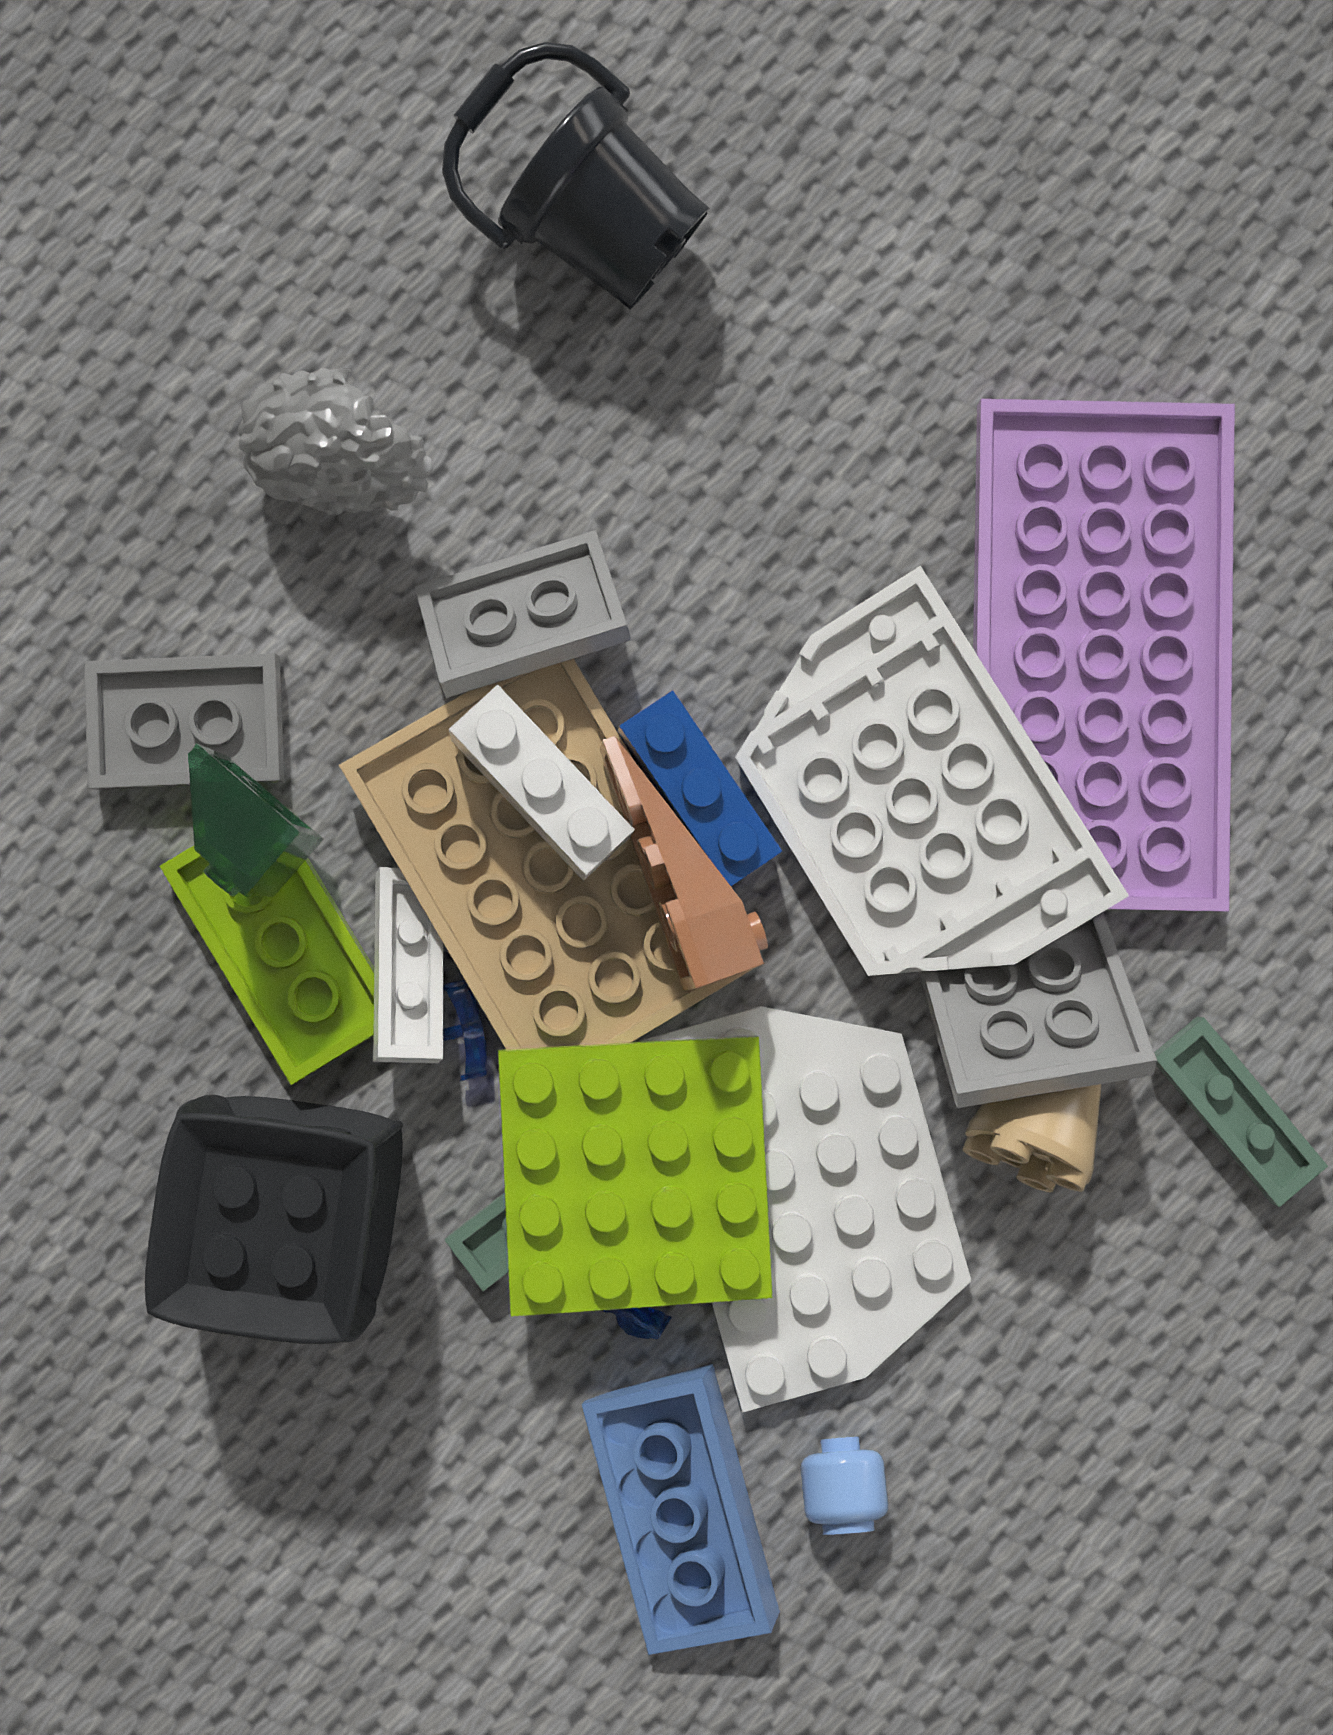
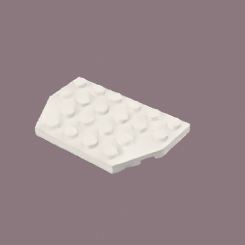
[735,566,1129,976]
[639,1006,971,1413]

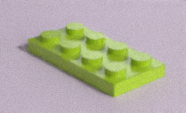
[159,800,374,1085]

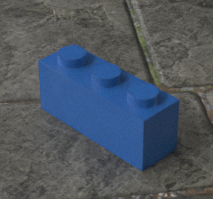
[618,690,783,886]

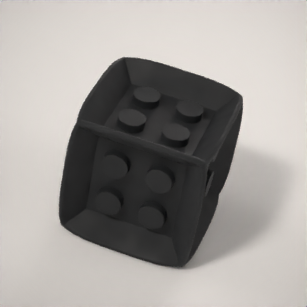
[145,1094,403,1344]

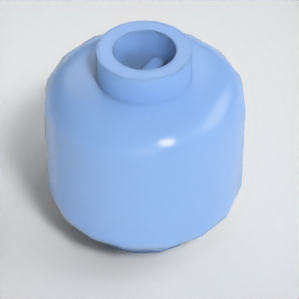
[801,1437,888,1535]

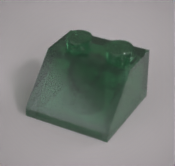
[188,744,324,898]

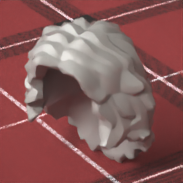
[238,367,433,515]

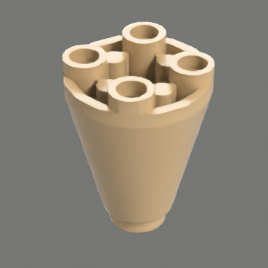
[963,1084,1101,1192]

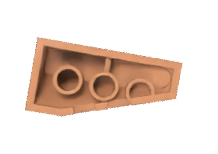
[600,736,768,991]

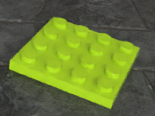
[498,1035,773,1317]

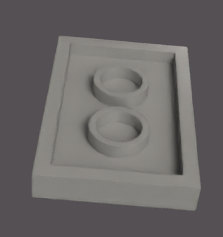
[415,530,631,698]
[84,653,285,790]

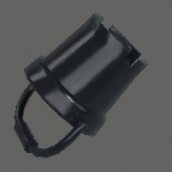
[442,42,710,310]

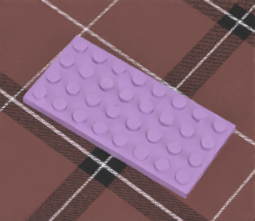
[973,399,1235,912]

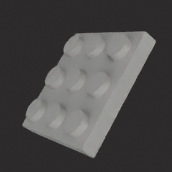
[919,912,1157,1108]

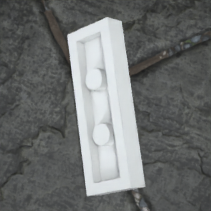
[373,867,443,1064]

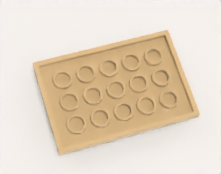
[339,658,756,1049]

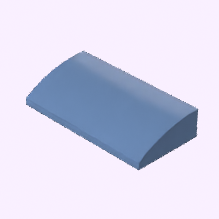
[581,1364,780,1655]

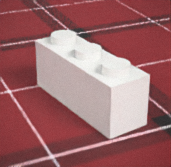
[449,684,635,881]

